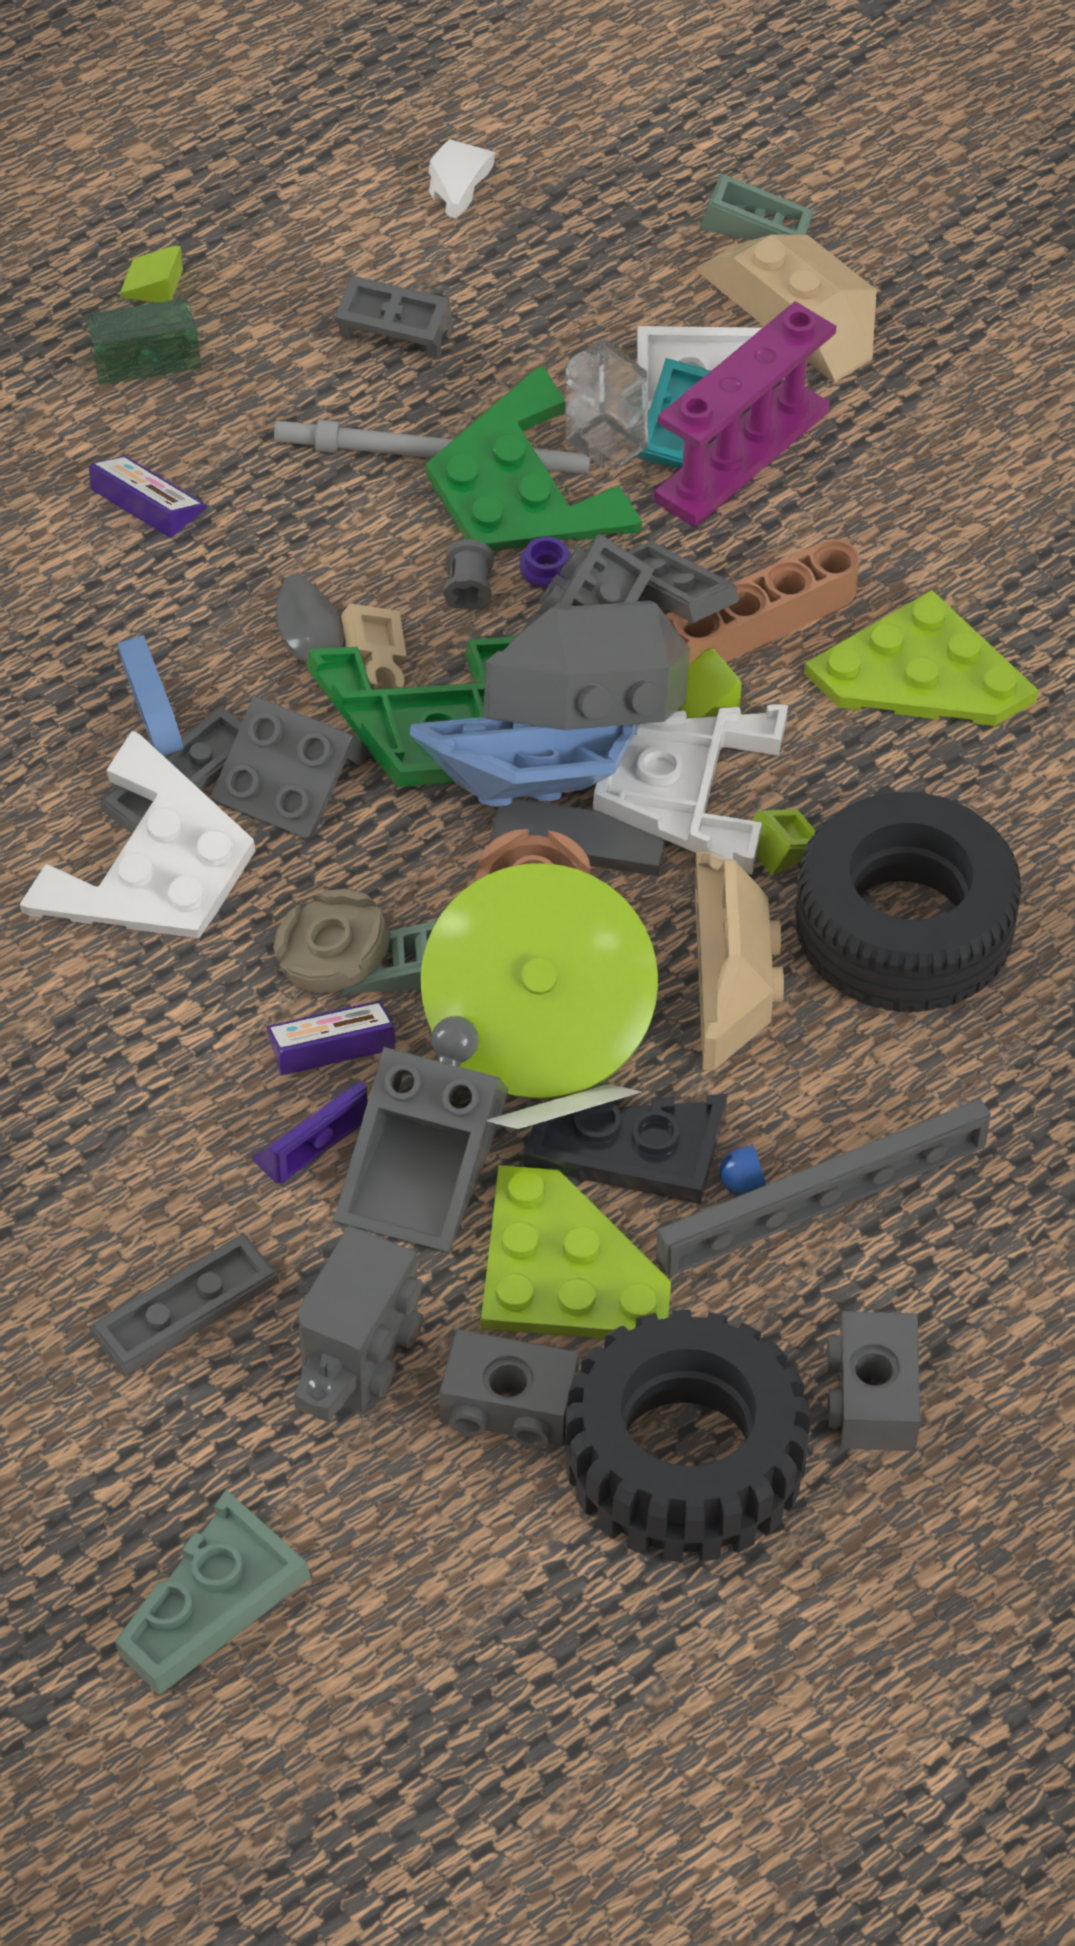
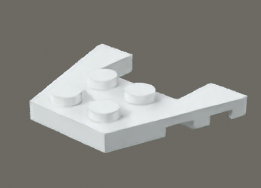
[593,704,788,875]
[20,731,256,938]

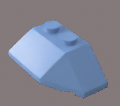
[410,717,637,806]

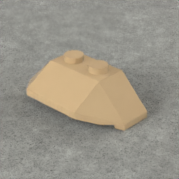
[697,235,877,383]
[694,852,784,1070]

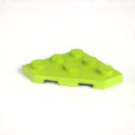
[804,590,1039,726]
[481,1165,671,1339]

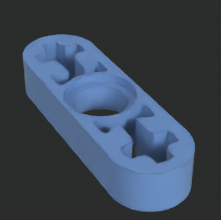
[117,635,184,756]

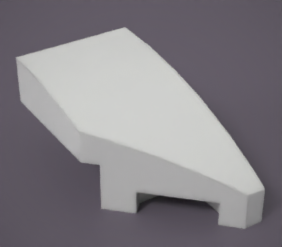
[428,139,495,218]

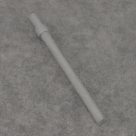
[274,420,591,475]

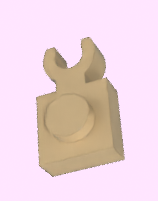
[341,603,407,689]

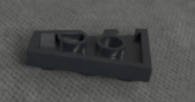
[524,1094,728,1204]

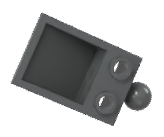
[333,1016,509,1253]

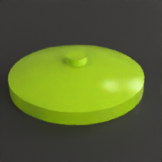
[421,863,658,1099]

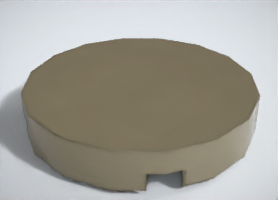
[273,889,390,993]

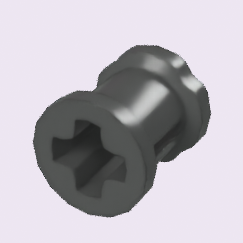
[443,539,494,609]

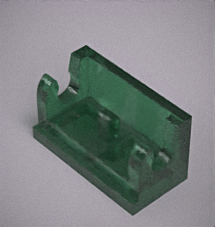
[85,298,201,386]

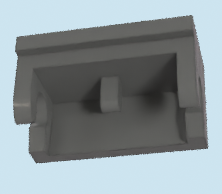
[335,275,454,360]

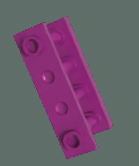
[654,301,837,528]

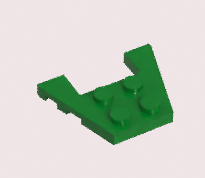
[426,366,642,551]
[306,637,516,787]

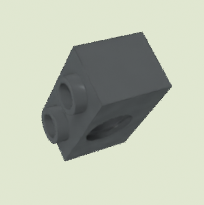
[827,1311,920,1451]
[439,1329,579,1448]

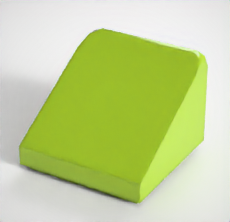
[120,246,183,305]
[678,648,741,719]
[752,809,815,876]

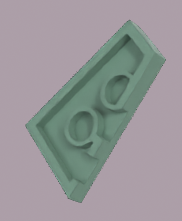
[115,1489,311,1695]

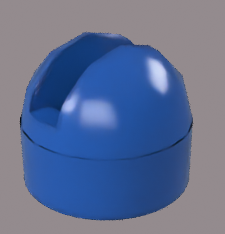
[720,1144,766,1196]

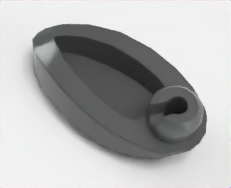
[276,574,344,663]

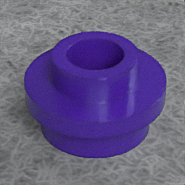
[520,537,571,588]

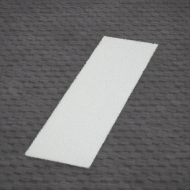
[487,1085,641,1129]

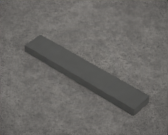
[656,1098,991,1277]

